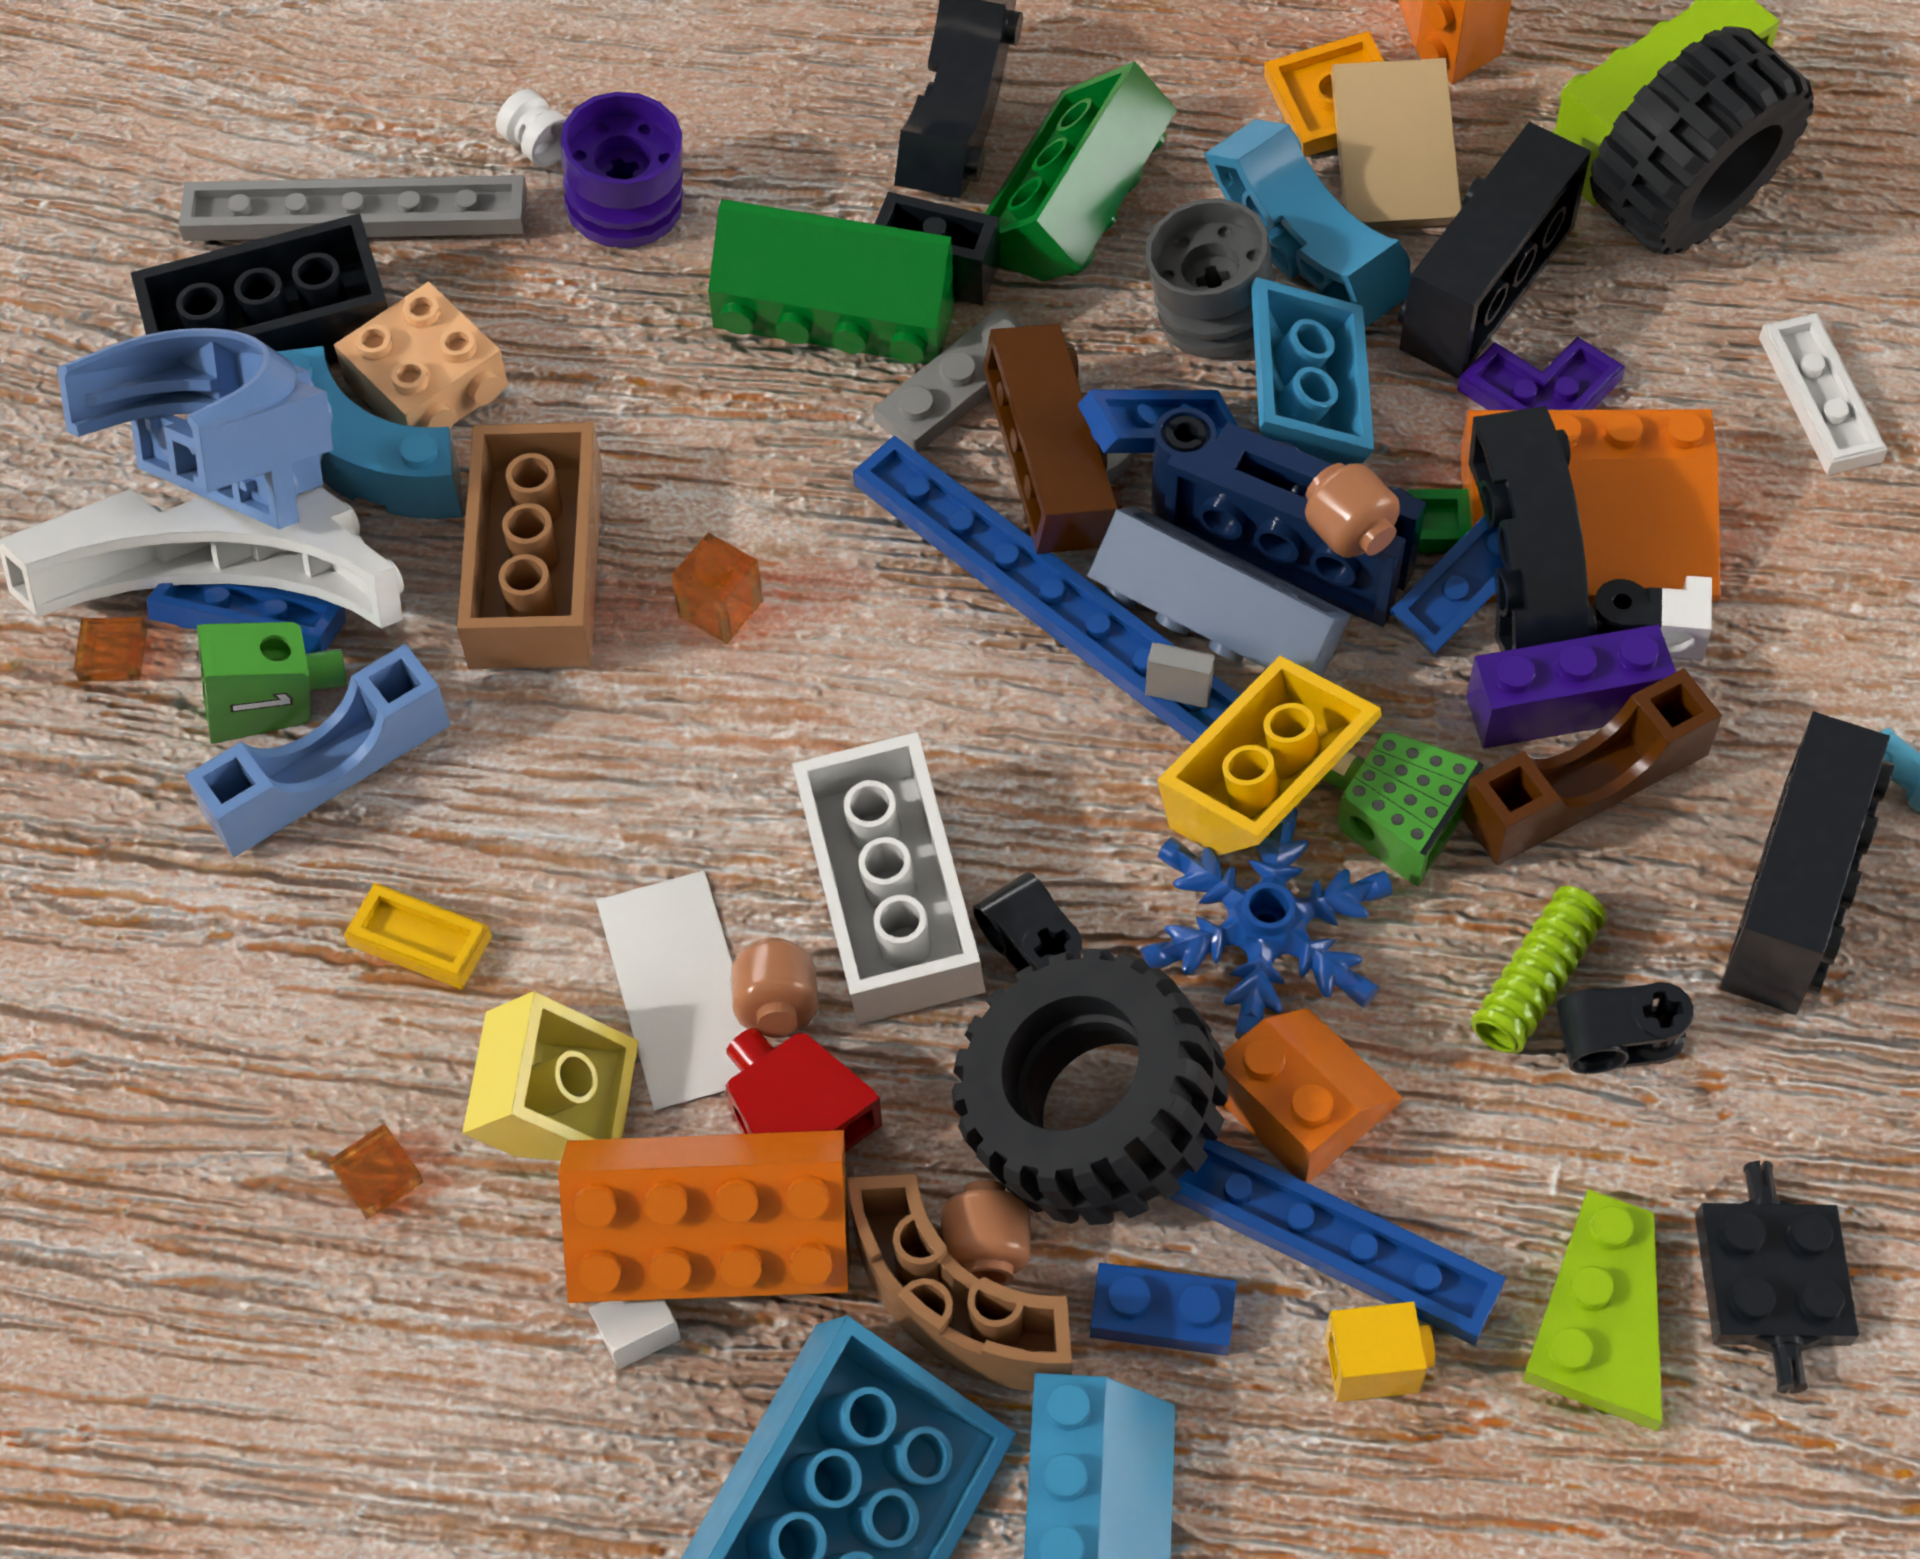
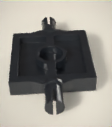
[1695,1160,1859,1394]

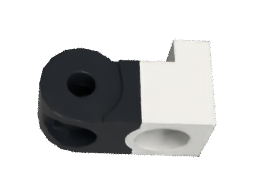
[1593,576,1712,660]

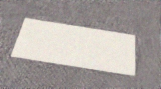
[596,870,747,1111]

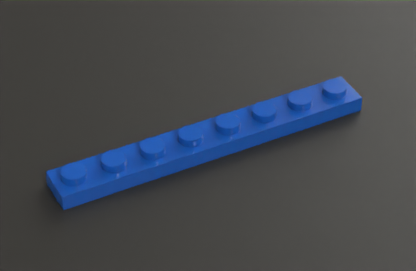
[853,435,1240,744]

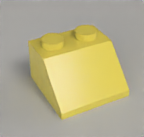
[462,991,639,1161]

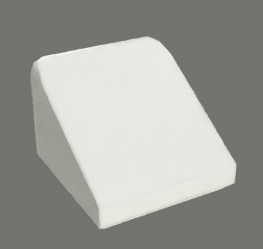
[588,1299,681,1370]

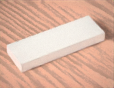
[1759,313,1888,475]

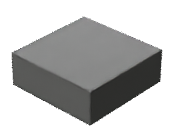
[1145,643,1215,708]

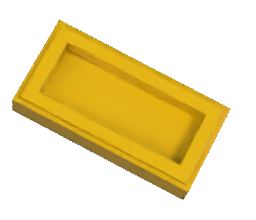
[344,882,492,990]

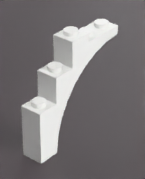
[0,487,404,629]

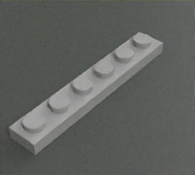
[178,175,527,241]

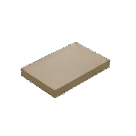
[1331,58,1461,230]

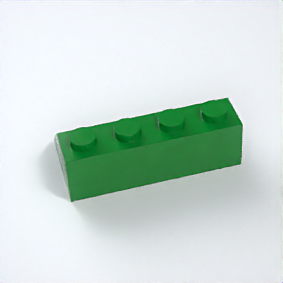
[984,61,1177,282]
[708,199,954,364]

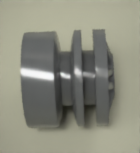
[1145,198,1276,359]

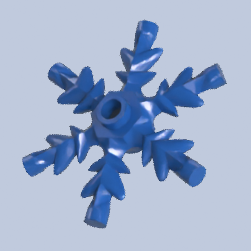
[1140,808,1393,1040]

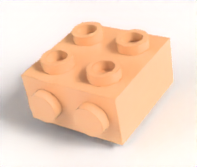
[334,281,509,429]

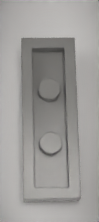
[874,307,1023,453]

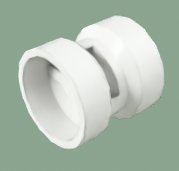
[496,89,567,167]

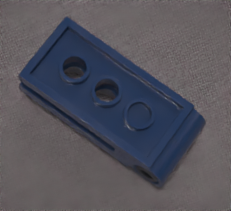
[1151,407,1427,627]

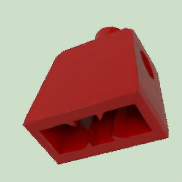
[725,1028,882,1152]

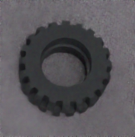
[1589,26,1814,255]
[952,949,1228,1225]

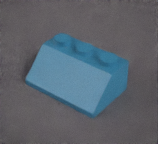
[1251,277,1374,465]
[1024,1373,1175,1559]

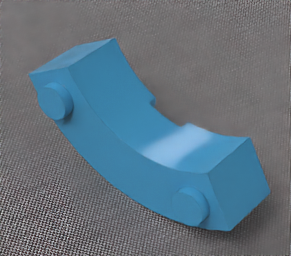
[1204,119,1411,327]
[277,346,463,519]

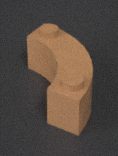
[847,1173,1072,1392]

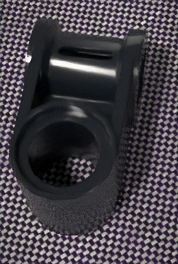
[973,872,1082,972]
[1556,982,1694,1074]

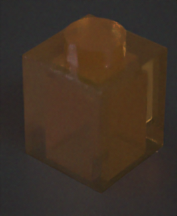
[671,532,763,644]

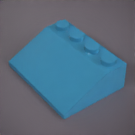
[681,1315,1016,1559]

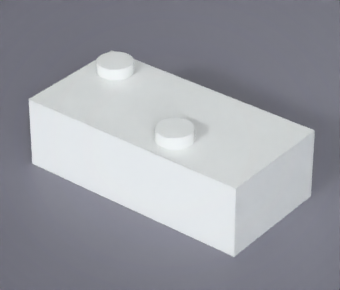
[792,732,985,1025]

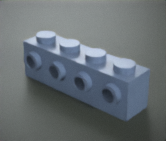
[1087,506,1351,677]

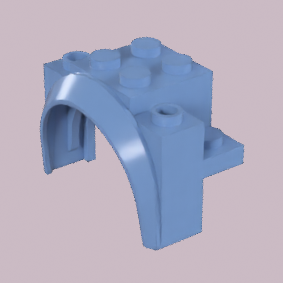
[57,328,333,529]

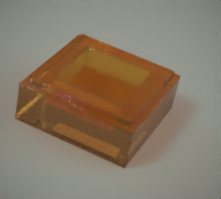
[73,617,148,682]
[327,1123,424,1220]

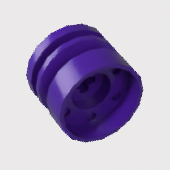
[561,92,683,248]

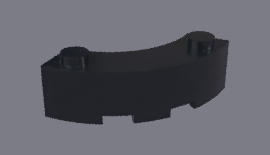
[894,0,1023,198]
[1468,406,1597,652]

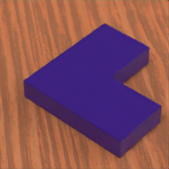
[1457,336,1625,410]

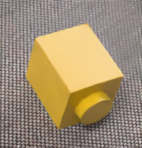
[1325,1301,1435,1402]

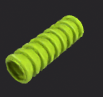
[1471,886,1608,1054]

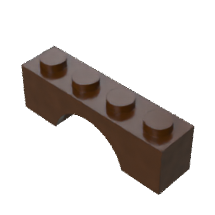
[1461,668,1722,866]

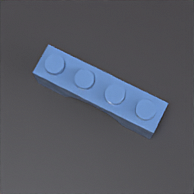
[185,643,451,858]

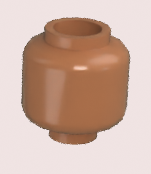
[1305,463,1400,558]
[730,938,818,1038]
[940,1180,1031,1286]

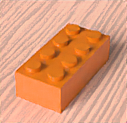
[558,1130,850,1303]

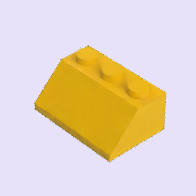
[1157,655,1382,856]

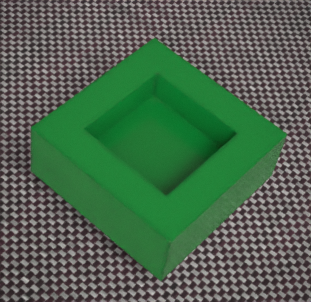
[1407,489,1472,553]

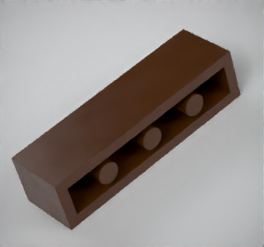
[983,324,1122,554]

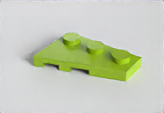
[1522,1189,1663,1432]

